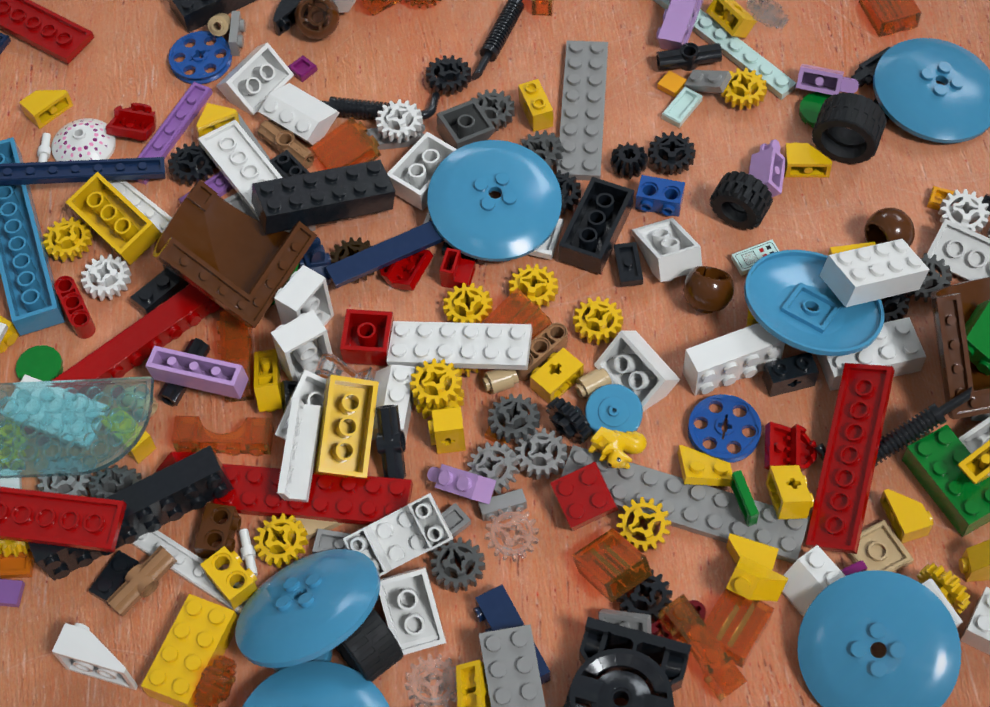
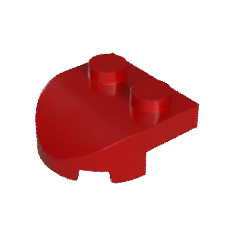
[106,103,156,141]
[380,250,433,291]
[764,422,817,472]

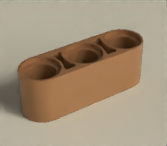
[516,322,568,381]

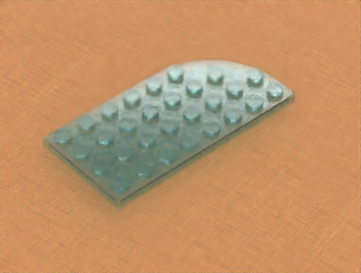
[0,376,154,478]

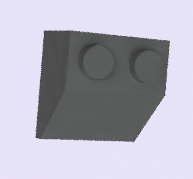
[437,99,496,149]

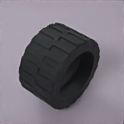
[812,93,886,164]
[335,609,403,682]

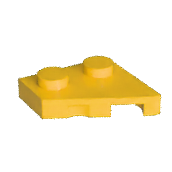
[677,445,733,487]

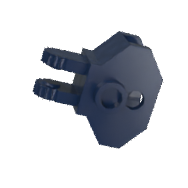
[298,237,331,285]

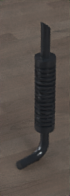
[471,0,524,80]
[321,92,440,120]
[814,387,972,467]

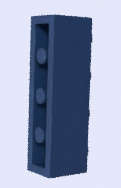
[473,584,551,684]

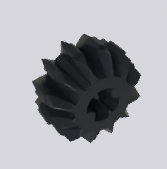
[610,141,648,180]

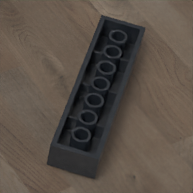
[28,446,234,580]

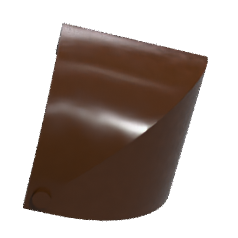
[153,180,318,328]
[931,277,990,420]

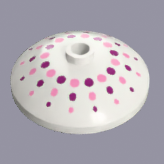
[51,118,116,161]

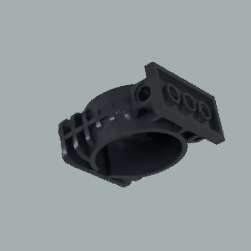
[563,617,691,707]

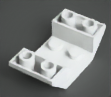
[343,493,454,576]

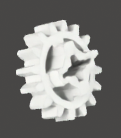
[376,99,423,143]
[938,189,990,233]
[81,254,131,301]

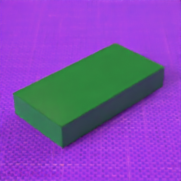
[730,470,759,527]

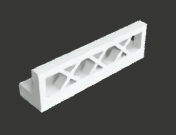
[277,398,323,502]

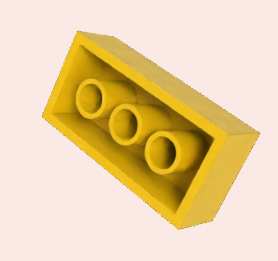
[65,172,162,265]
[314,375,379,479]
[141,594,238,707]

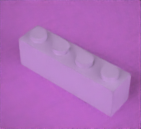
[656,0,703,50]
[146,346,249,399]

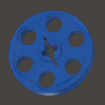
[169,31,232,84]
[688,394,761,463]

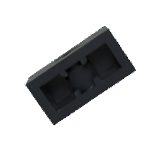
[762,352,819,397]

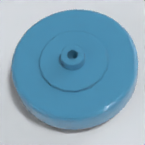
[585,384,643,435]

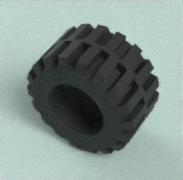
[710,171,773,230]

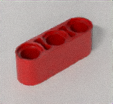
[54,276,96,339]

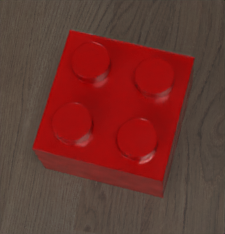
[340,309,394,366]
[550,462,619,531]

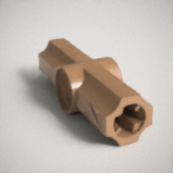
[258,120,316,169]
[107,546,177,616]

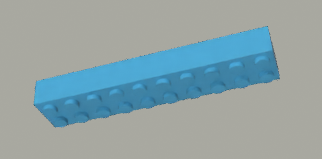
[0,137,65,336]

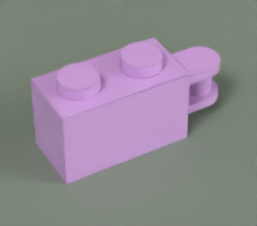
[796,64,859,95]
[749,139,786,197]
[427,464,496,504]

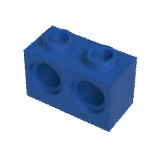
[635,175,685,217]

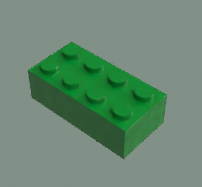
[902,425,990,537]

